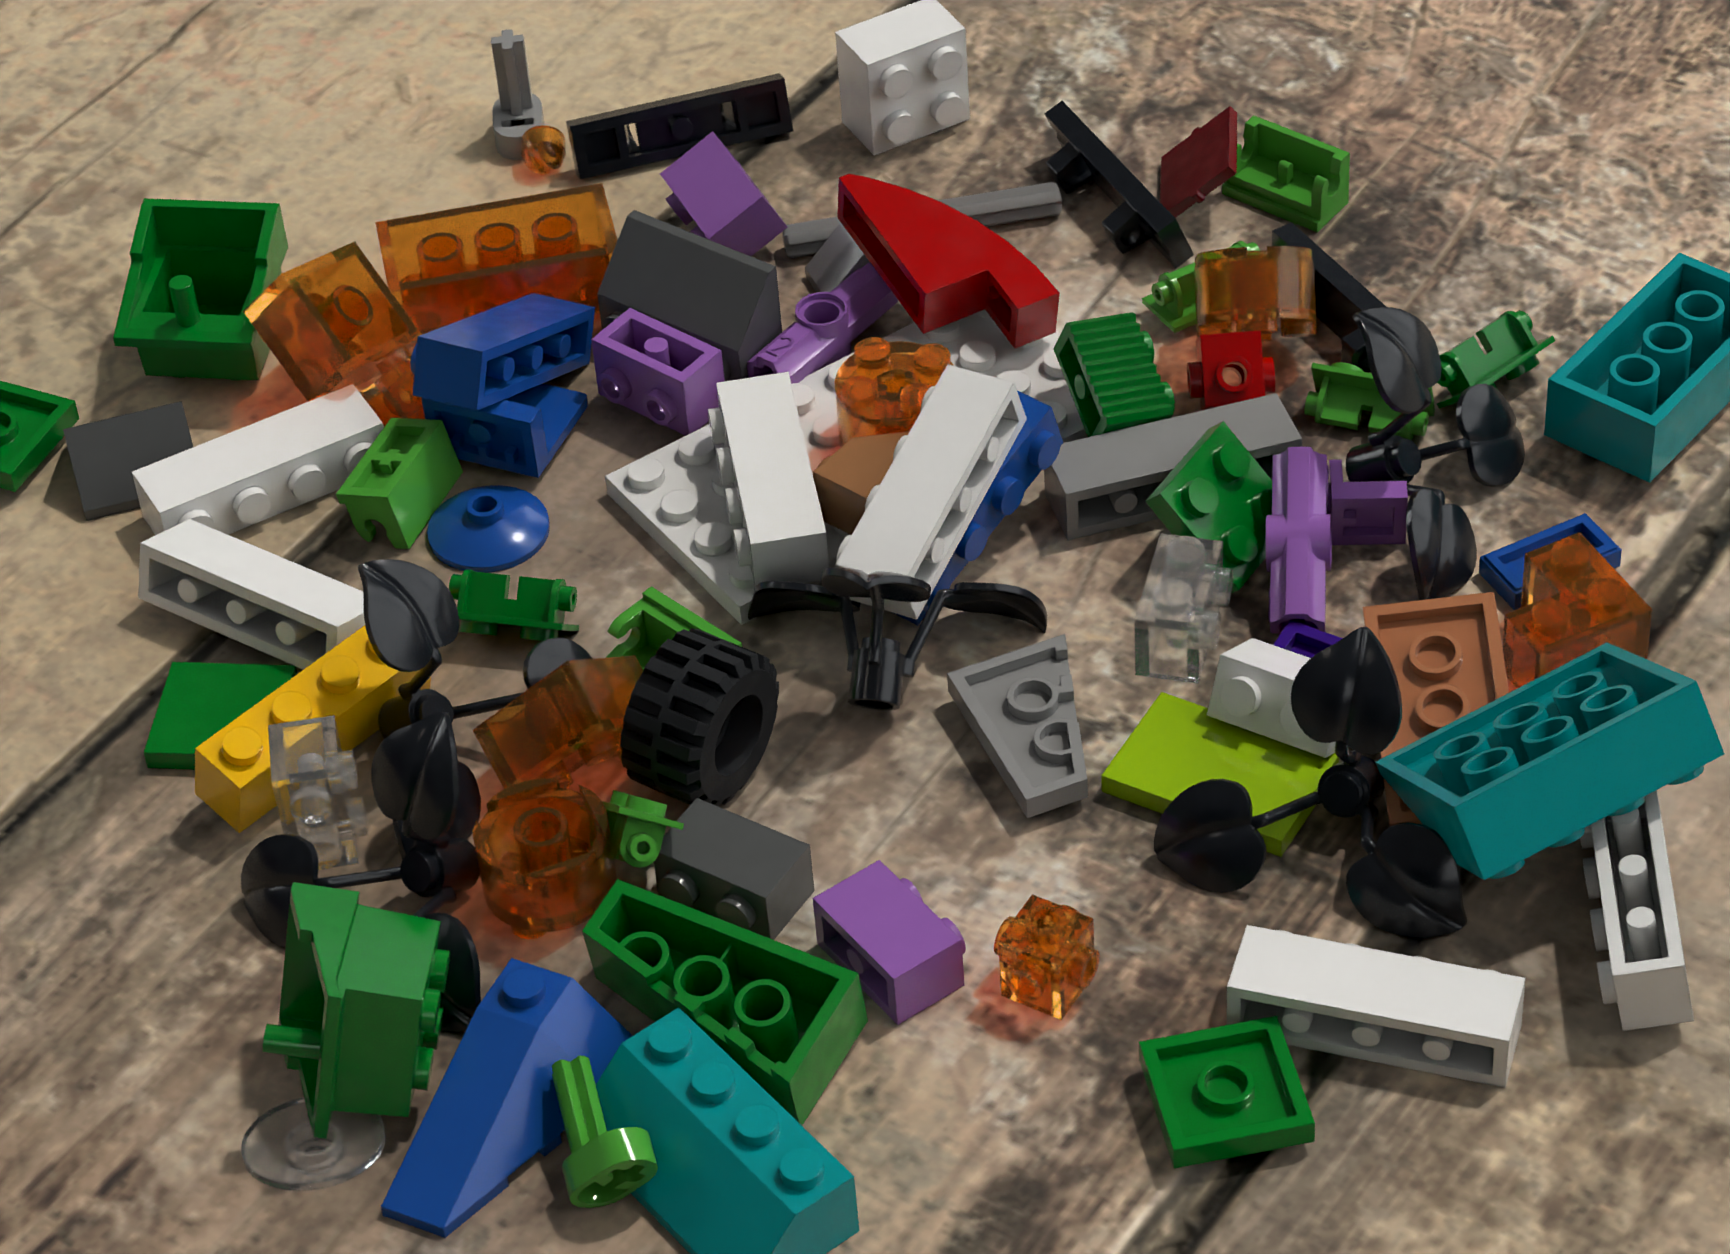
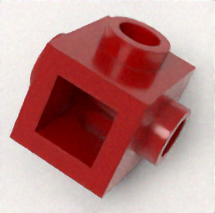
[1187,330,1275,411]

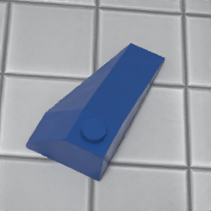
[381,958,633,1238]

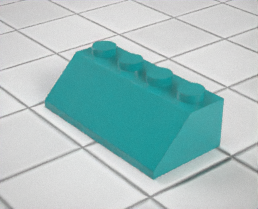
[596,1007,860,1254]

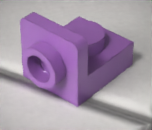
[1327,459,1408,545]

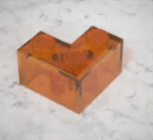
[1502,532,1652,688]
[473,656,643,800]

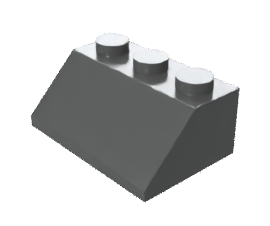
[597,210,782,381]

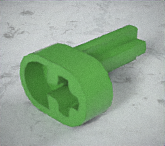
[551,1055,658,1208]

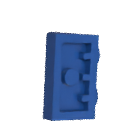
[421,383,588,478]

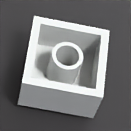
[835,0,970,155]

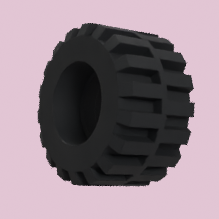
[620,628,779,807]

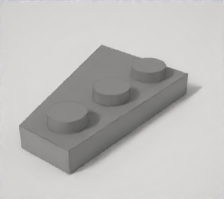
[947,634,1088,818]

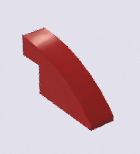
[837,174,1060,349]

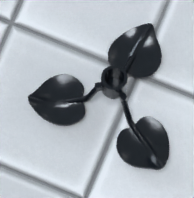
[1346,307,1525,600]
[358,559,610,860]
[748,568,1047,710]
[1154,627,1467,938]
[241,712,481,1031]

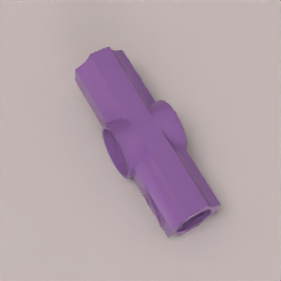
[747,262,898,384]
[1266,447,1332,635]

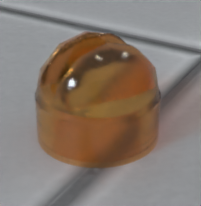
[521,125,566,175]

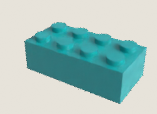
[1544,253,1730,483]

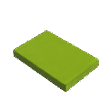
[1101,692,1339,857]

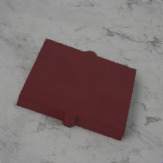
[1160,106,1237,218]

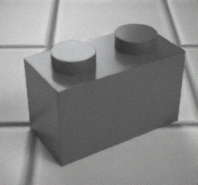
[654,798,815,940]

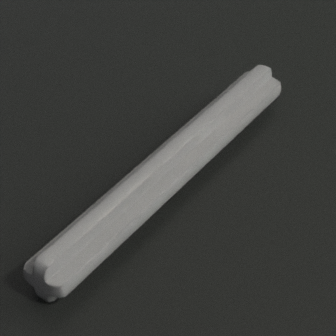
[782,182,1062,258]

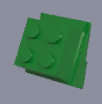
[113,198,288,381]
[262,882,450,1139]

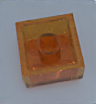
[243,242,422,401]

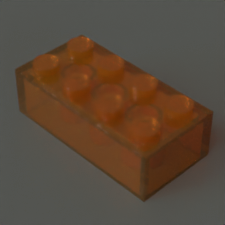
[375,183,618,347]

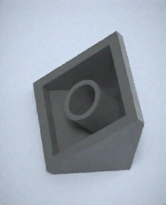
[63,401,193,521]

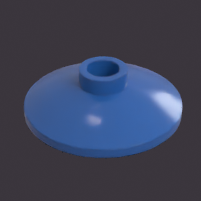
[427,485,550,573]

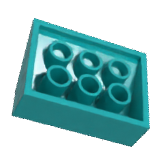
[1375,642,1725,880]

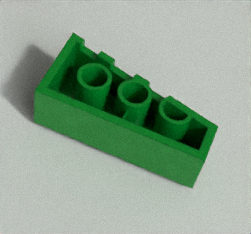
[582,879,868,1125]

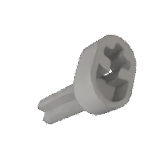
[491,30,545,160]

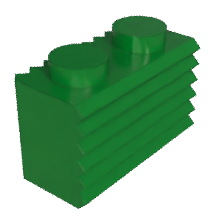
[1053,312,1175,437]

